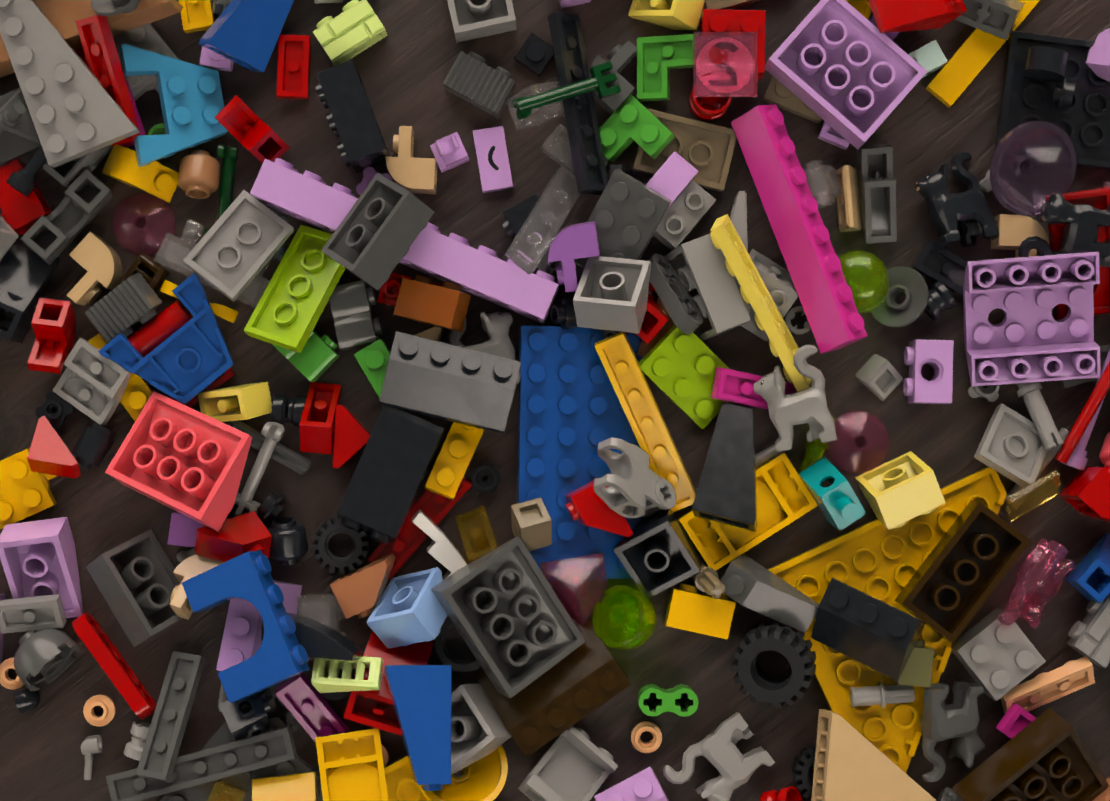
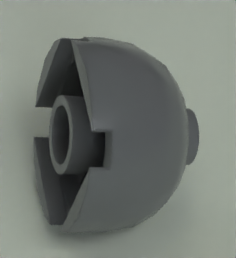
[13,628,80,691]

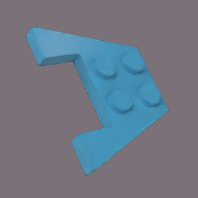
[119,44,228,167]

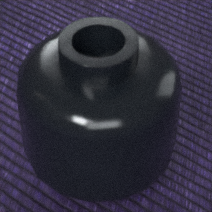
[267,517,308,565]

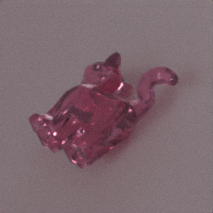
[997,538,1077,629]

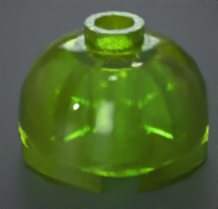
[838,250,890,313]
[592,585,657,650]

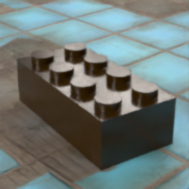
[894,501,1031,643]

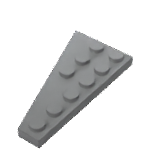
[0,0,140,168]

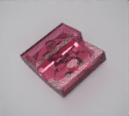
[693,32,758,97]

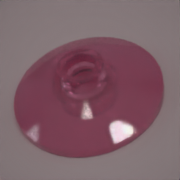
[113,193,176,255]
[826,411,889,473]

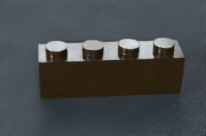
[474,603,631,757]
[952,708,1109,801]

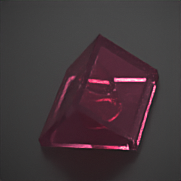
[540,553,609,625]

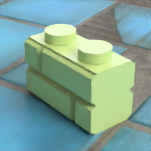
[313,0,388,66]

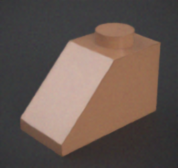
[330,553,396,619]

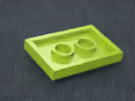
[639,324,729,429]

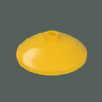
[417,745,508,801]

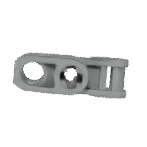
[593,437,676,518]

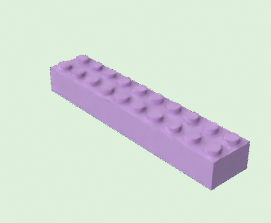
[250,158,559,325]

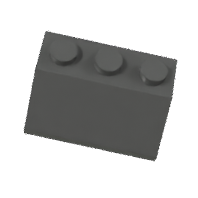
[321,173,435,291]
[86,529,193,647]

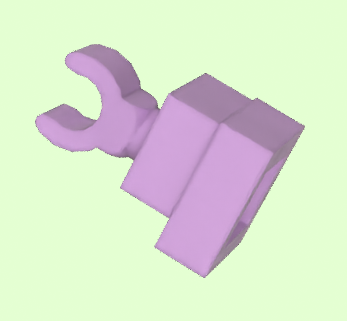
[430,132,470,173]

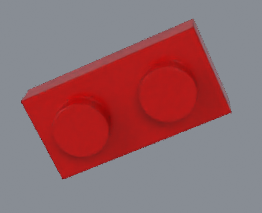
[276,35,312,100]

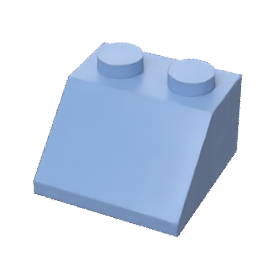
[366,567,447,649]

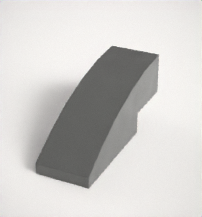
[857,143,897,244]

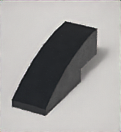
[261,612,363,661]

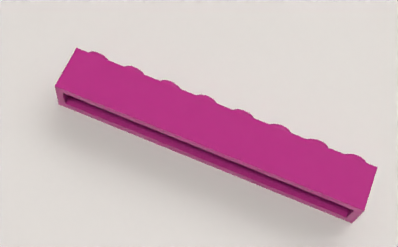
[731,104,868,354]

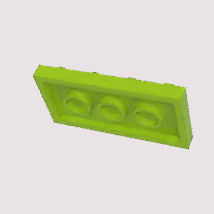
[244,225,345,353]

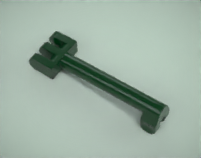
[512,61,621,120]
[205,144,239,234]

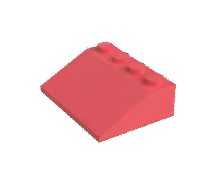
[105,391,252,532]

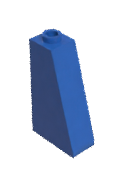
[199,0,294,72]
[384,665,451,791]

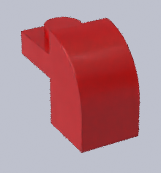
[214,95,290,164]
[27,298,76,374]

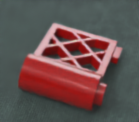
[127,300,235,408]

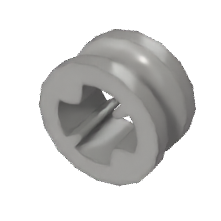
[785,306,811,335]

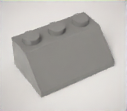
[664,234,750,341]

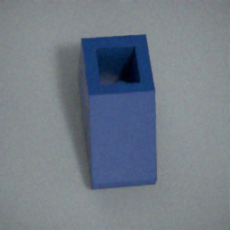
[1065,533,1110,603]

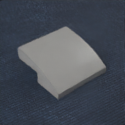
[52,338,131,426]

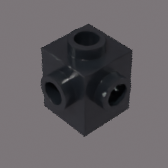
[219,693,272,741]

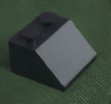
[613,509,701,600]

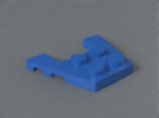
[98,273,234,405]

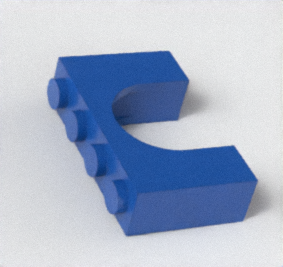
[182,550,309,703]

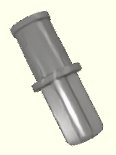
[850,682,915,708]

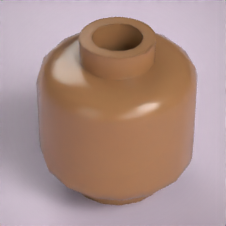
[178,150,220,199]

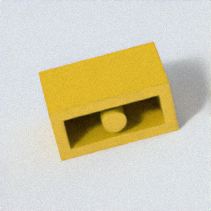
[664,583,736,640]

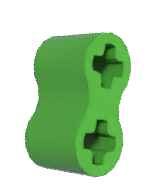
[637,684,699,717]

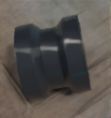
[924,281,956,321]

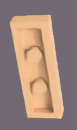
[1001,656,1095,713]

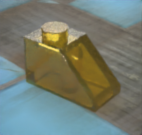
[455,505,500,563]

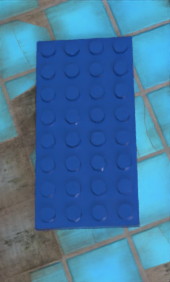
[517,326,644,579]

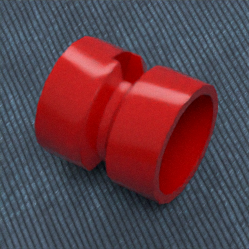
[689,73,733,122]

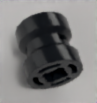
[272,393,307,427]

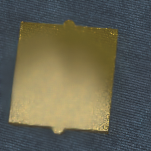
[1005,470,1061,522]

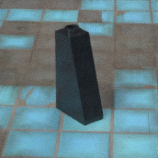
[692,402,757,532]

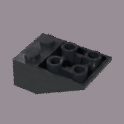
[0,239,61,343]

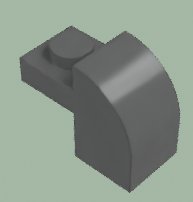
[590,40,638,115]

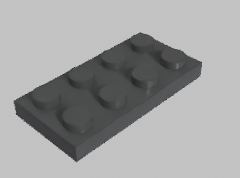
[575,169,672,283]

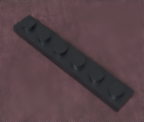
[548,11,608,195]

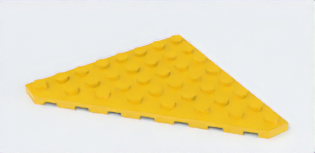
[768,466,1007,773]

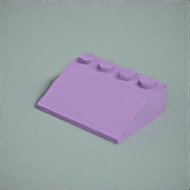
[765,0,928,150]

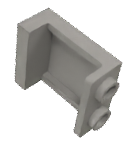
[518,726,618,801]

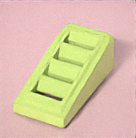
[311,657,383,693]

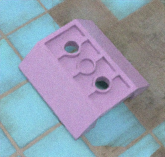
[963,251,1101,387]

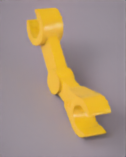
[160,280,238,323]

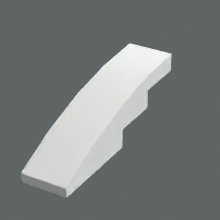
[411,509,468,580]

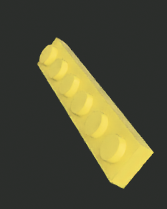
[710,214,811,392]

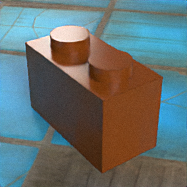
[393,275,471,332]

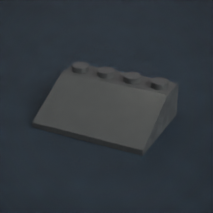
[431,536,586,699]

